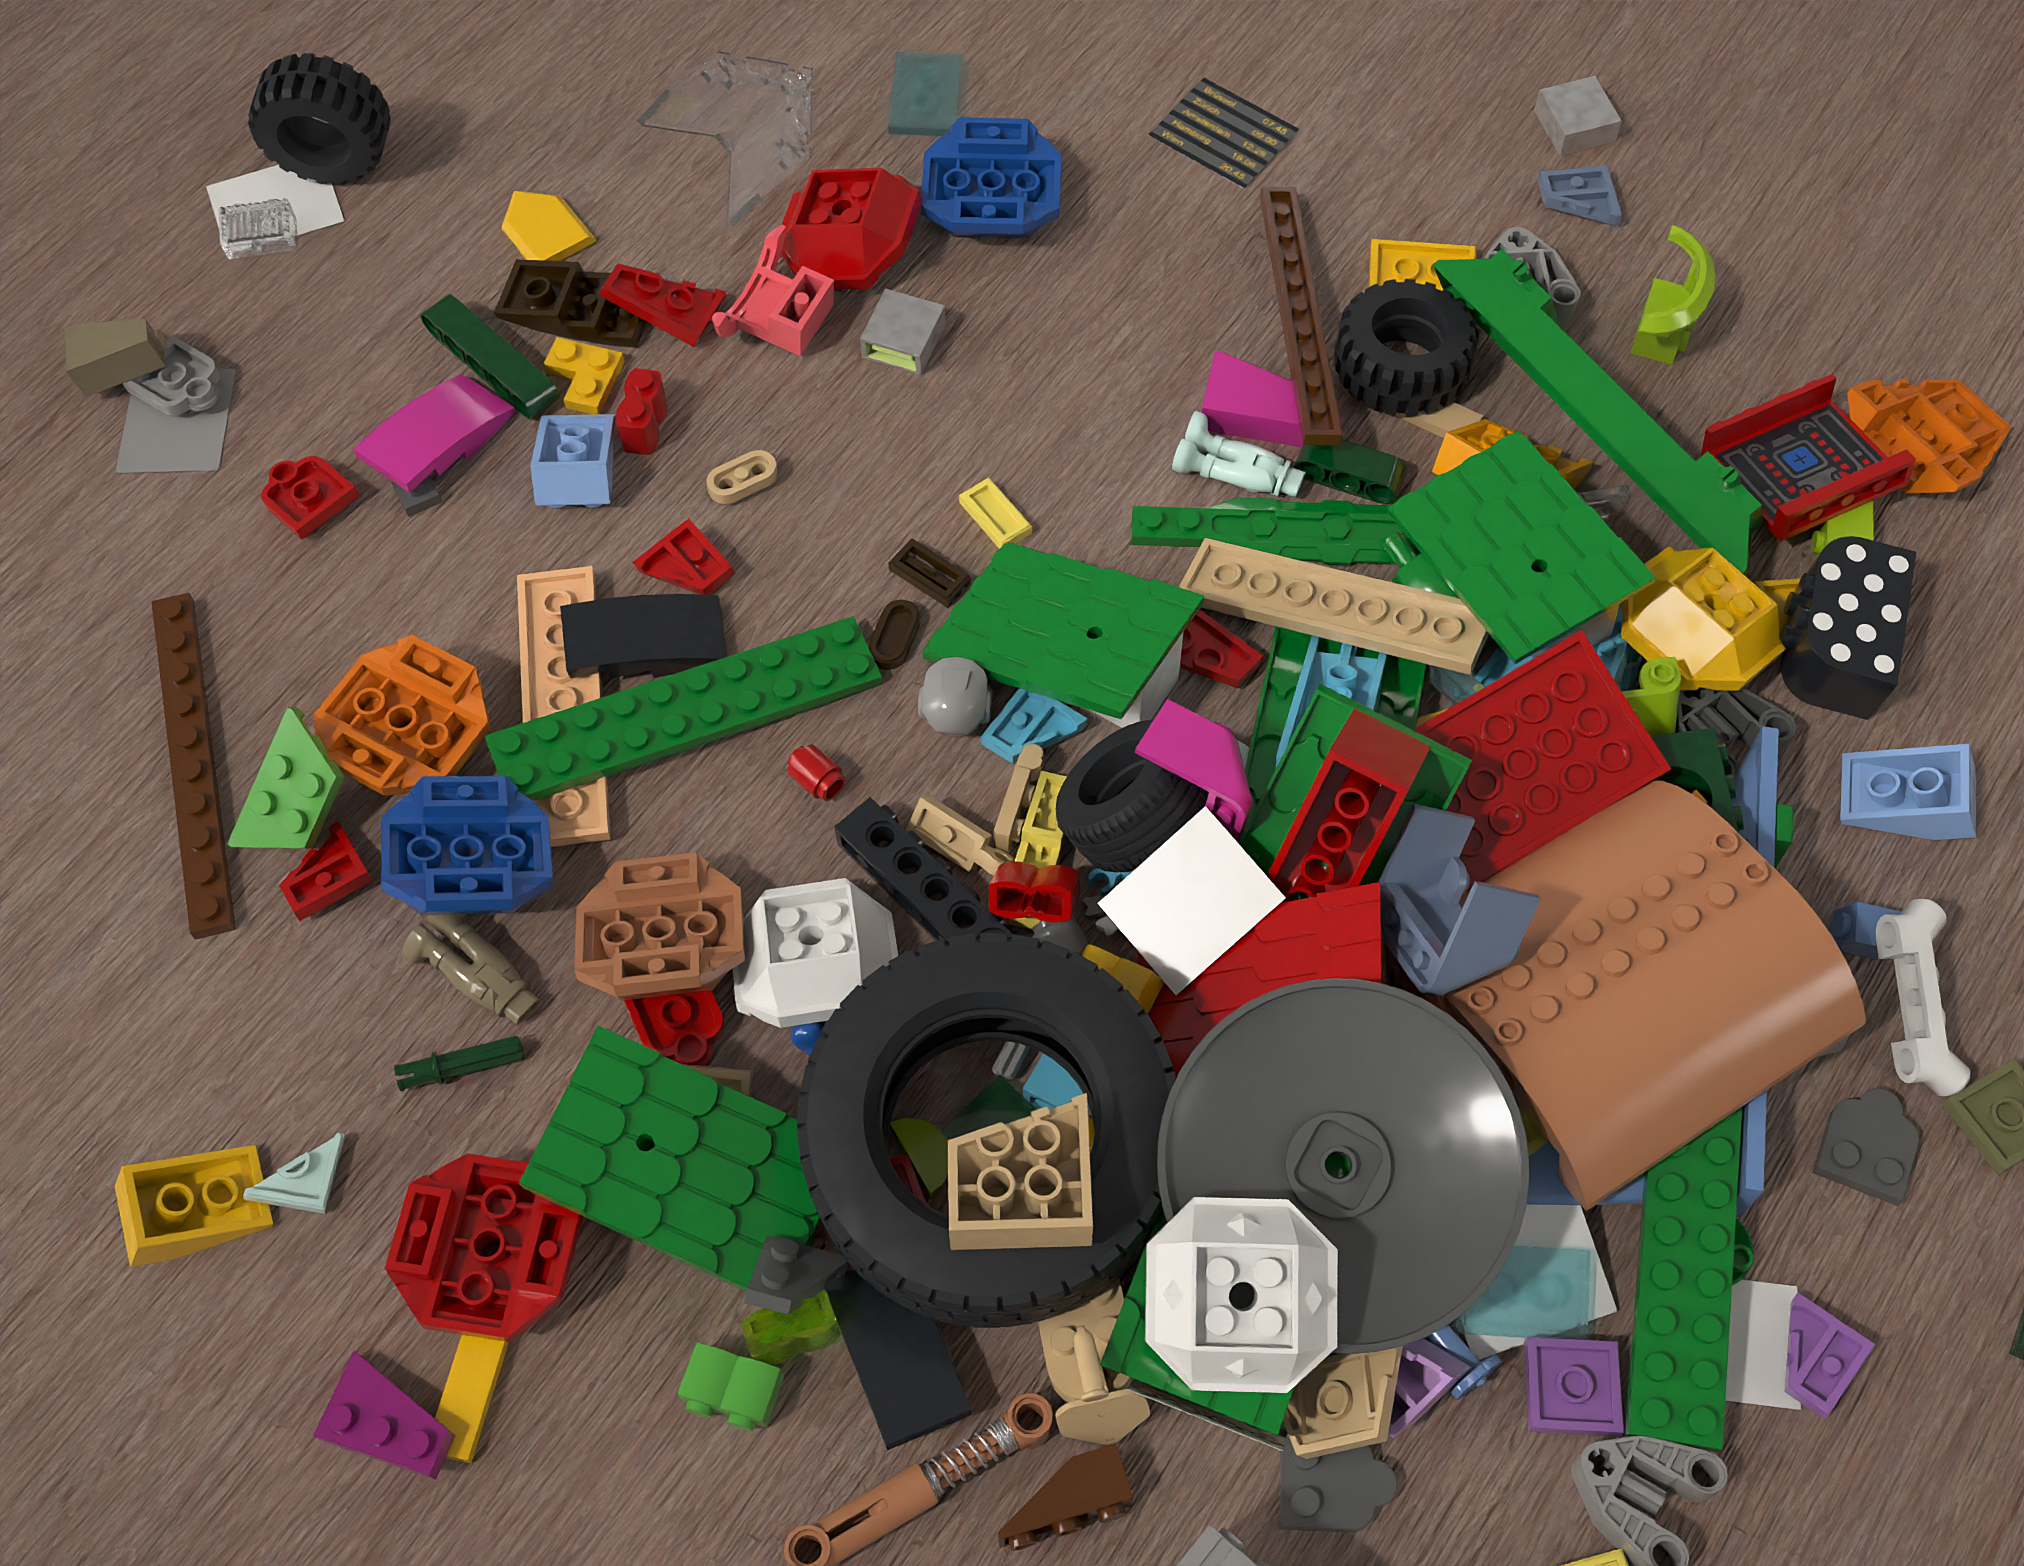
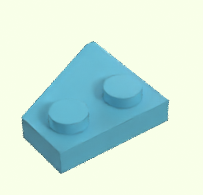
[980,688,1087,764]

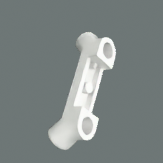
[1875,899,1970,1096]

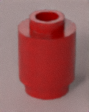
[787,744,846,801]

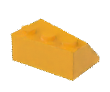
[1432,419,1594,489]

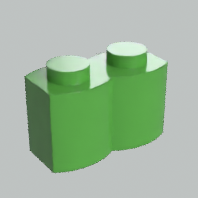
[677,1343,785,1432]

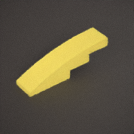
[1004,771,1067,930]

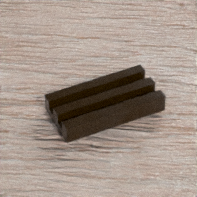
[888,538,971,608]

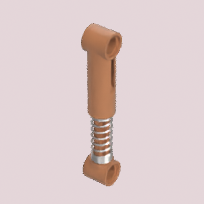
[784,1393,1053,1566]

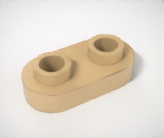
[706,450,778,504]

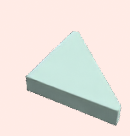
[243,1133,345,1214]

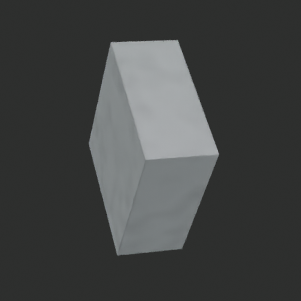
[1534,76,1622,156]
[860,288,946,375]

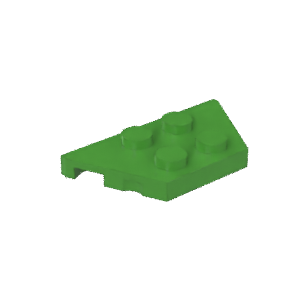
[227,707,345,848]

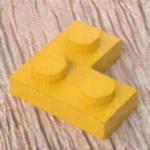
[543,337,625,415]

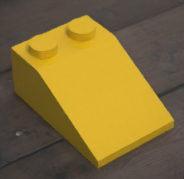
[115,1145,273,1267]

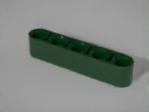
[420,294,560,420]

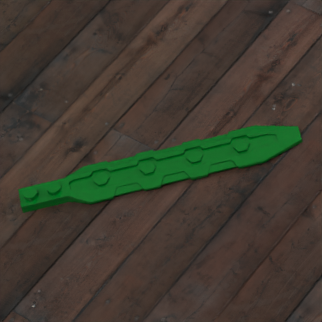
[1131,497,1421,565]

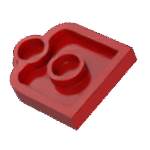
[261,456,360,540]
[623,990,725,1066]

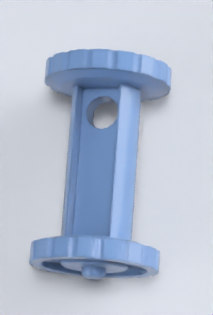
[1425,1325,1502,1401]

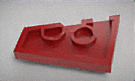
[599,263,727,347]
[1180,609,1263,689]

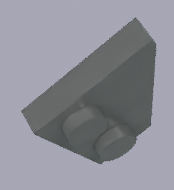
[744,1235,848,1315]

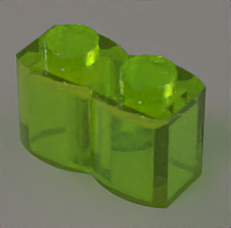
[741,1291,841,1366]

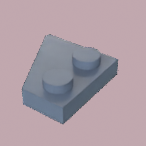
[1537,165,1622,225]

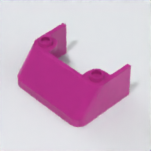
[1135,699,1253,843]

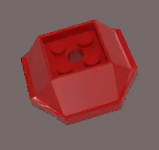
[780,168,923,289]
[384,1153,583,1343]

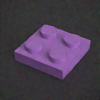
[1524,1337,1624,1437]

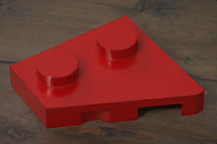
[632,518,736,595]
[279,821,373,921]

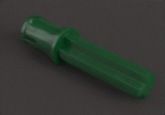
[394,1036,524,1091]

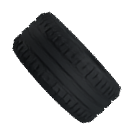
[1055,720,1209,873]

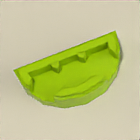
[889,1118,948,1199]

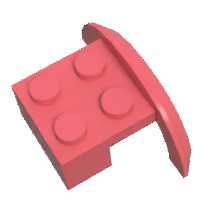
[712,225,834,357]

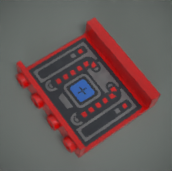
[1701,374,1916,541]

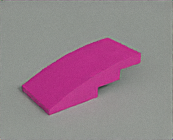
[353,374,516,493]

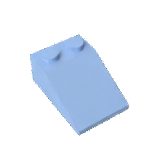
[530,414,615,508]
[1840,744,1976,840]

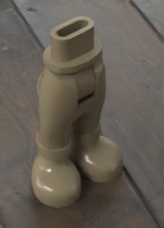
[402,914,540,1025]

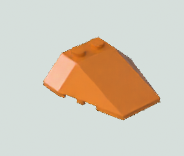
[1847,379,2012,493]

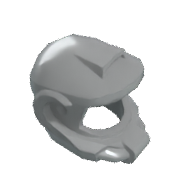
[918,657,993,737]

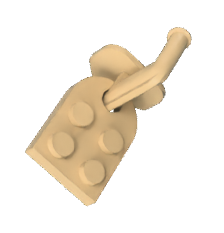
[1038,1277,1150,1445]

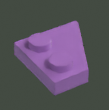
[1784,1292,1875,1420]

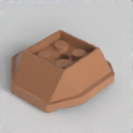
[574,852,745,1001]

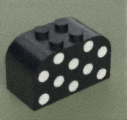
[1779,536,1917,720]

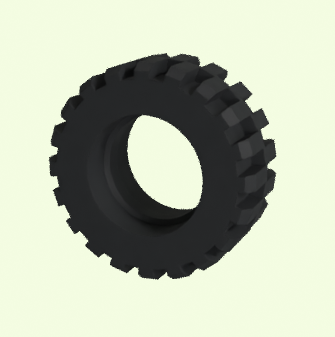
[248,53,391,185]
[1334,279,1478,417]

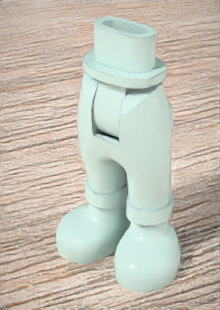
[1172,411,1305,497]

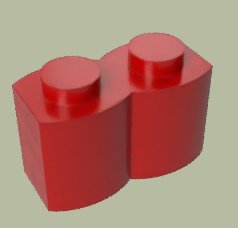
[616,368,668,455]
[989,861,1080,923]

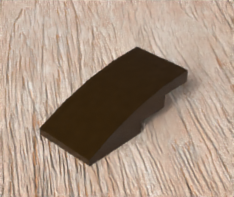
[494,259,646,348]

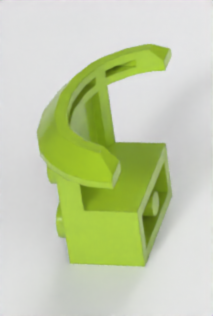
[1630,225,1716,365]

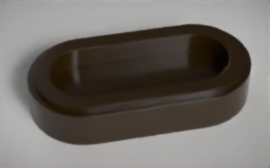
[869,600,920,670]

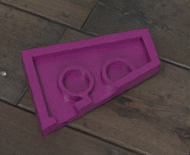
[313,1350,456,1480]

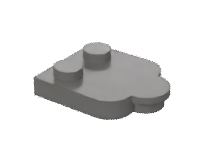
[123,336,220,416]

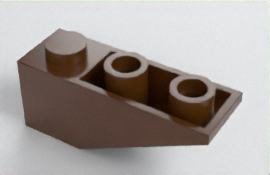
[997,1443,1133,1551]

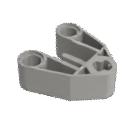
[1476,227,1581,330]
[1571,1436,1728,1566]

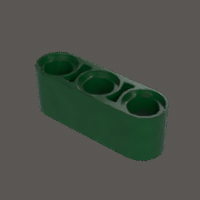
[1294,439,1407,504]

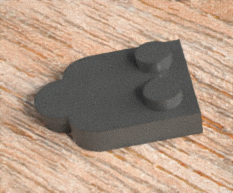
[1812,1088,1919,1206]
[1280,1433,1397,1533]

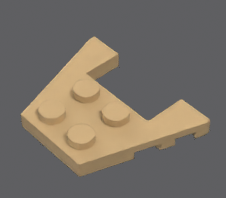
[1283,1346,1403,1459]

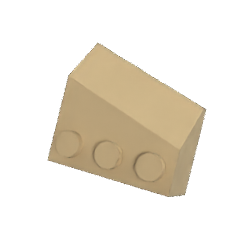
[948,1093,1093,1250]

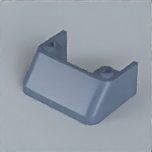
[1379,804,1541,996]

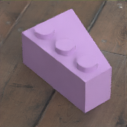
[1327,1338,1471,1438]

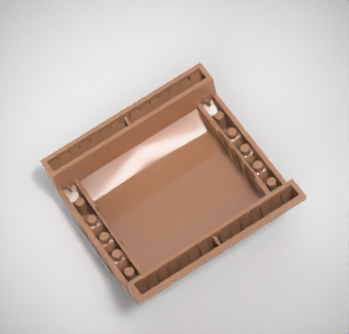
[1384,780,1866,1211]

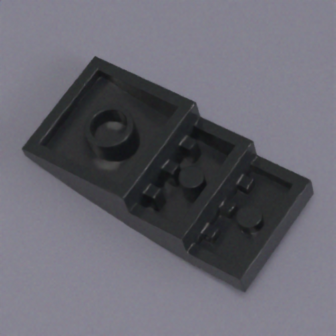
[560,594,728,678]
[824,1269,972,1451]

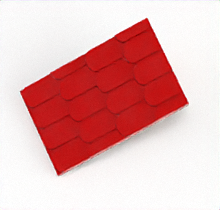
[1138,882,1389,1078]

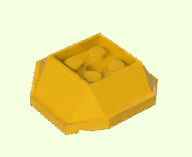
[1621,547,1785,691]

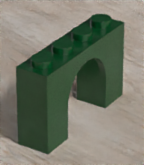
[1651,728,1749,843]

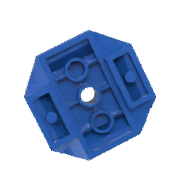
[921,117,1062,238]
[381,776,553,915]

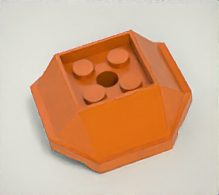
[314,634,491,796]

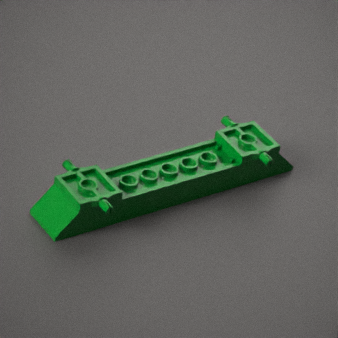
[1433,248,1763,579]

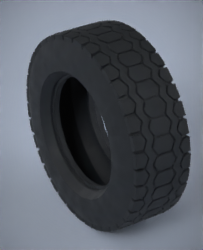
[797,933,1176,1328]

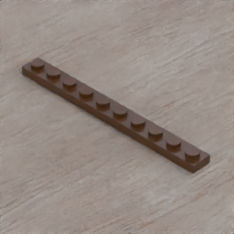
[1260,187,1343,445]
[151,593,236,940]

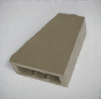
[64,318,168,397]

